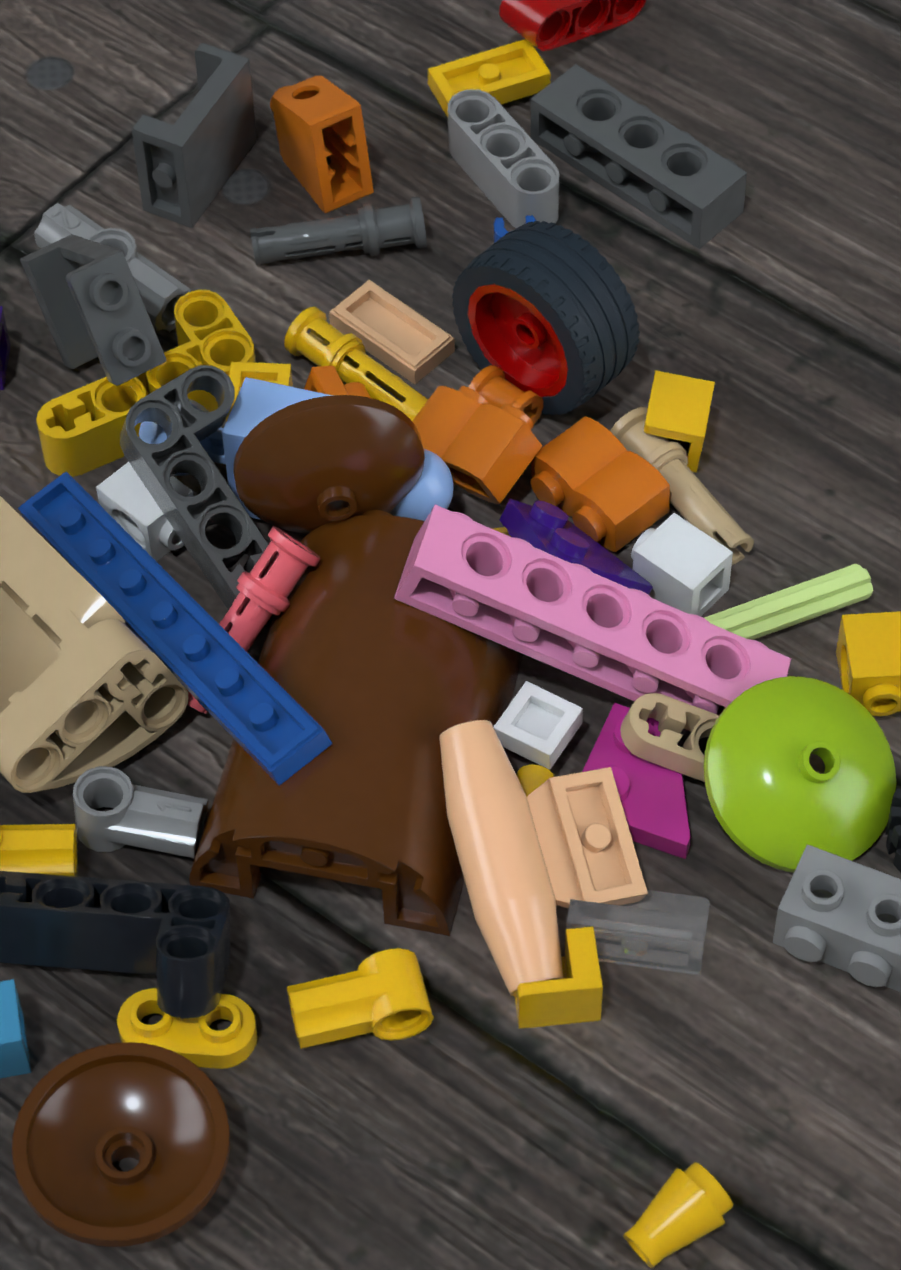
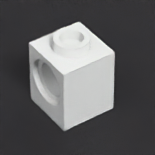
[96,462,193,562]

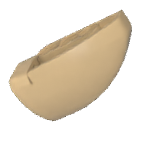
[0,496,188,793]

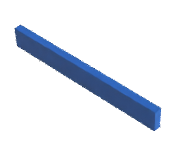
[18,471,332,786]

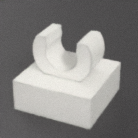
[494,681,583,770]

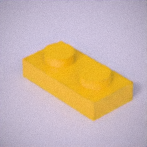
[428,39,551,117]

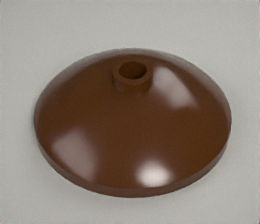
[233,395,425,534]
[12,1042,230,1247]

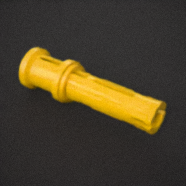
[284,307,428,421]

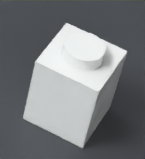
[631,513,733,616]

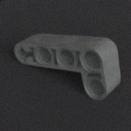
[120,365,268,610]

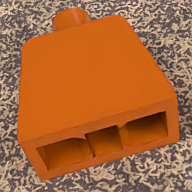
[270,76,374,213]

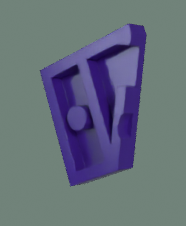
[499,499,653,595]

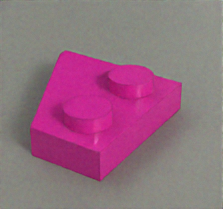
[582,703,690,859]

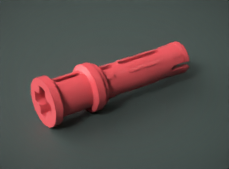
[187,526,321,714]

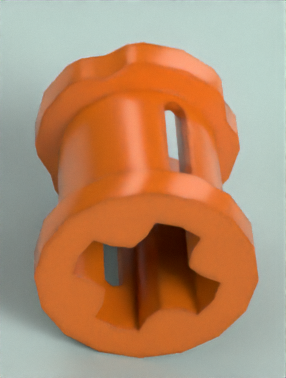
[468,365,544,430]

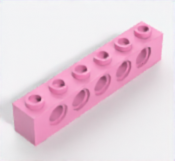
[394,504,791,715]

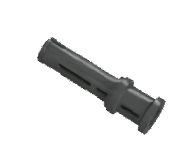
[250,196,427,266]

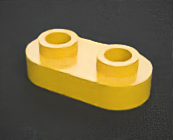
[117,988,257,1069]

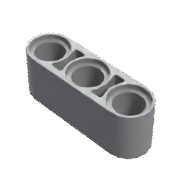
[448,89,559,228]

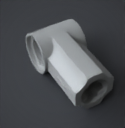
[73,766,208,858]

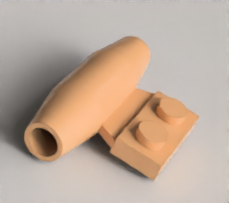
[439,720,648,996]

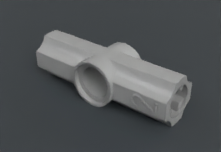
[34,203,191,332]

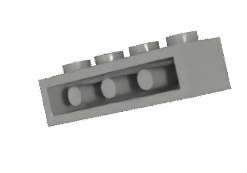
[773,844,901,992]

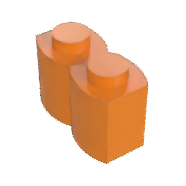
[412,386,542,504]
[531,416,670,552]

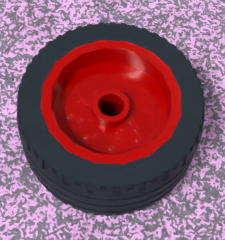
[452,221,640,415]

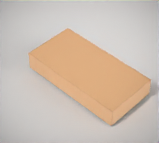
[329,280,455,385]

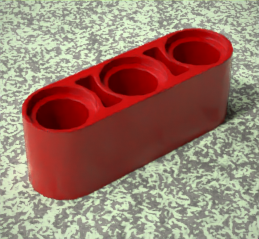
[499,0,646,51]

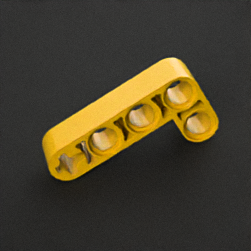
[36,290,256,477]

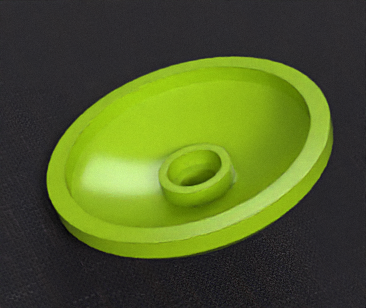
[704,676,896,873]

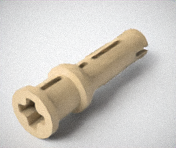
[610,407,754,565]

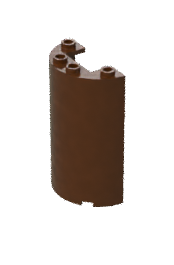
[189,510,523,936]

